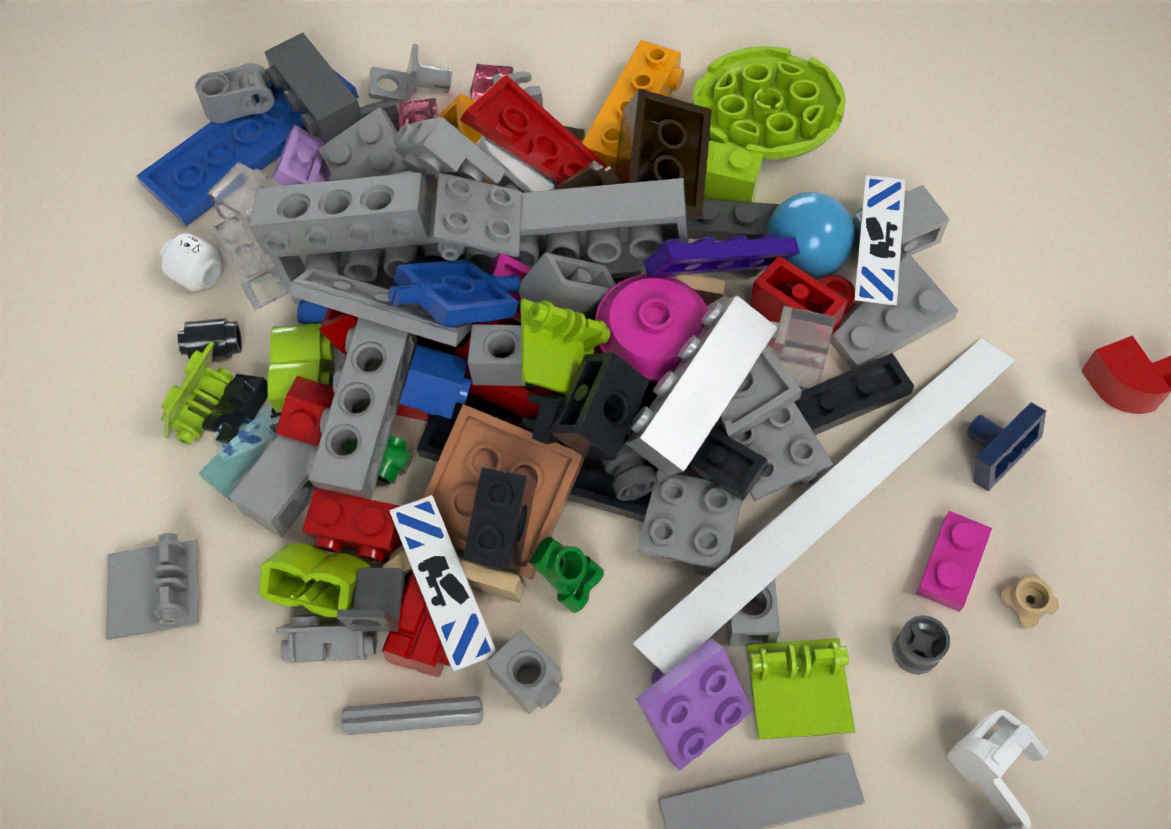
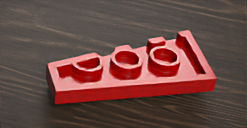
[459,74,608,183]

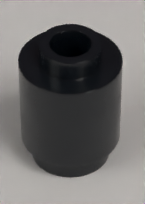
[178,318,242,360]

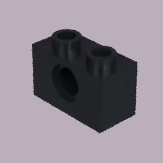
[549,352,649,460]
[463,467,537,570]

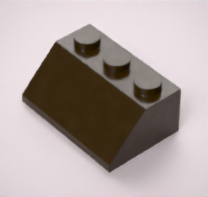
[615,89,712,221]

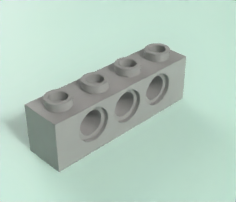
[249,172,431,254]
[307,317,418,499]

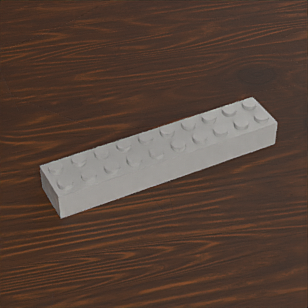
[268,178,689,305]

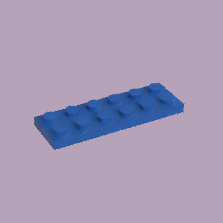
[136,70,359,226]

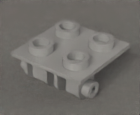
[432,172,521,261]
[713,402,833,501]
[636,470,742,577]
[106,533,199,640]

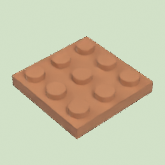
[422,404,585,580]

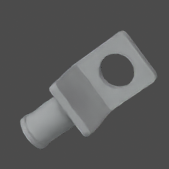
[369,44,452,104]

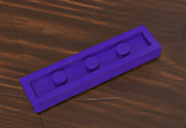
[643,234,800,277]

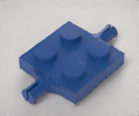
[388,259,521,327]

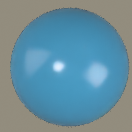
[765,192,855,280]

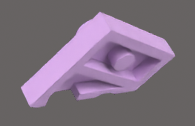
[272,125,332,186]

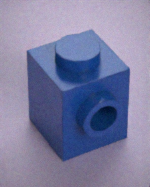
[399,345,472,419]

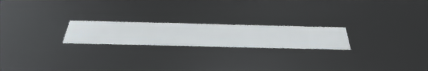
[633,338,1016,675]

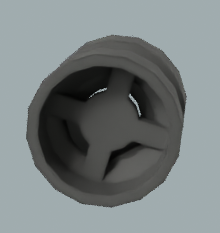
[602,440,659,501]
[892,615,950,675]

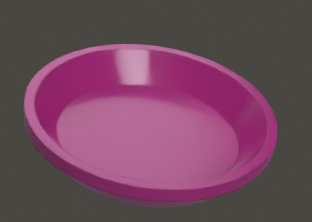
[595,274,708,382]

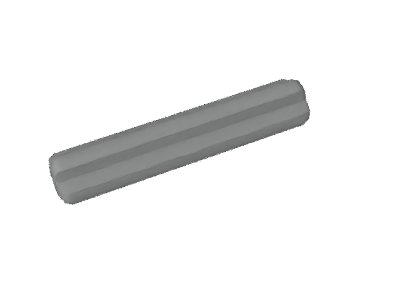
[341,696,483,735]

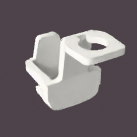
[947,710,1049,829]

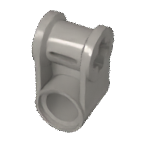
[195,63,274,123]

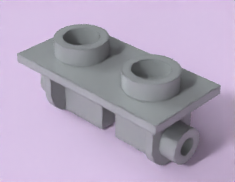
[276,614,377,663]

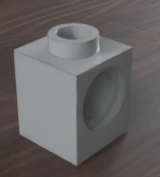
[468,324,526,386]
[727,579,780,647]
[486,629,563,714]

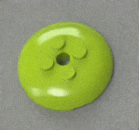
[693,46,846,161]

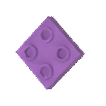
[635,638,753,771]

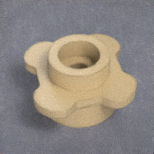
[1001,574,1059,627]

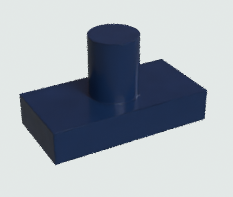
[967,402,1046,492]

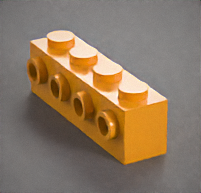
[582,40,685,172]

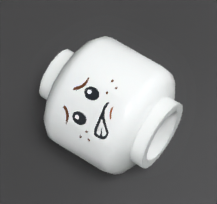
[161,233,223,291]

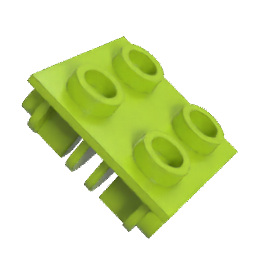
[521,299,610,394]
[161,341,233,445]
[746,638,856,740]

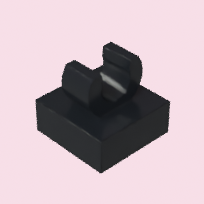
[522,392,566,444]

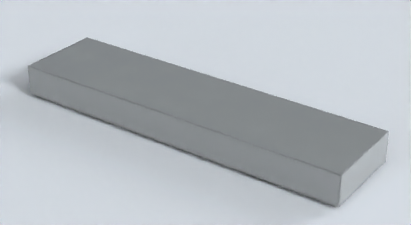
[290,267,472,347]
[659,752,865,829]

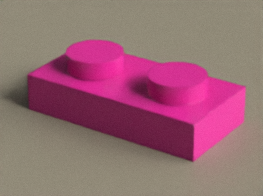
[916,511,992,612]

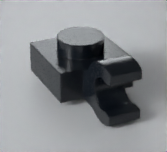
[202,374,268,445]

